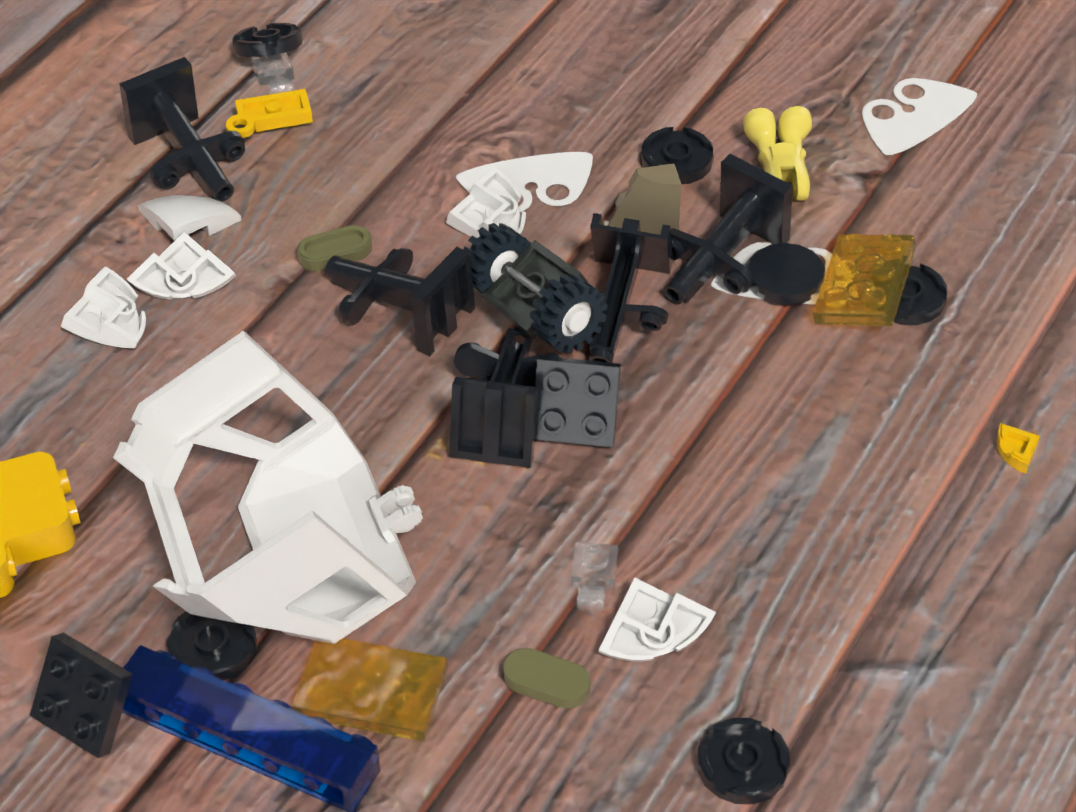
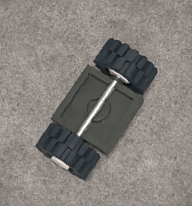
[463,223,608,353]

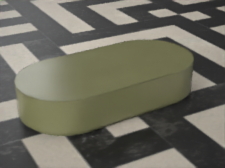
[297,225,372,271]
[503,648,590,708]

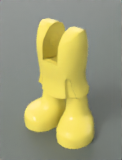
[743,106,812,201]

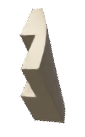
[603,163,681,235]

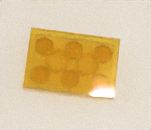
[813,234,916,326]
[292,638,448,742]

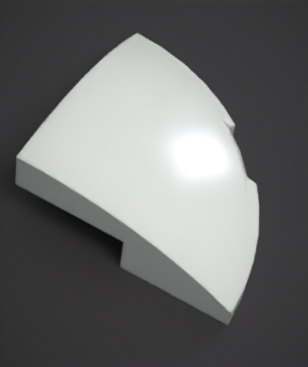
[446,166,526,238]
[138,195,241,241]
[127,232,236,300]
[61,266,146,348]
[598,578,716,662]

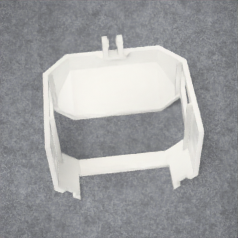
[113,331,423,644]

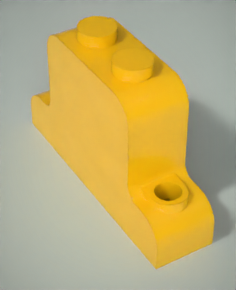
[0,452,81,598]

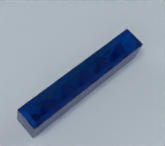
[122,645,380,812]

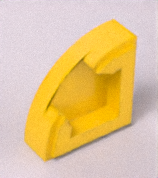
[996,423,1040,474]

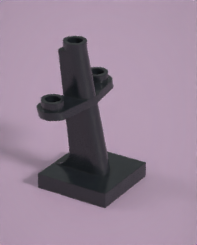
[119,57,245,202]
[663,154,793,304]
[589,213,673,363]
[325,246,475,356]
[449,327,562,468]

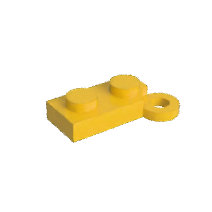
[226,89,313,138]

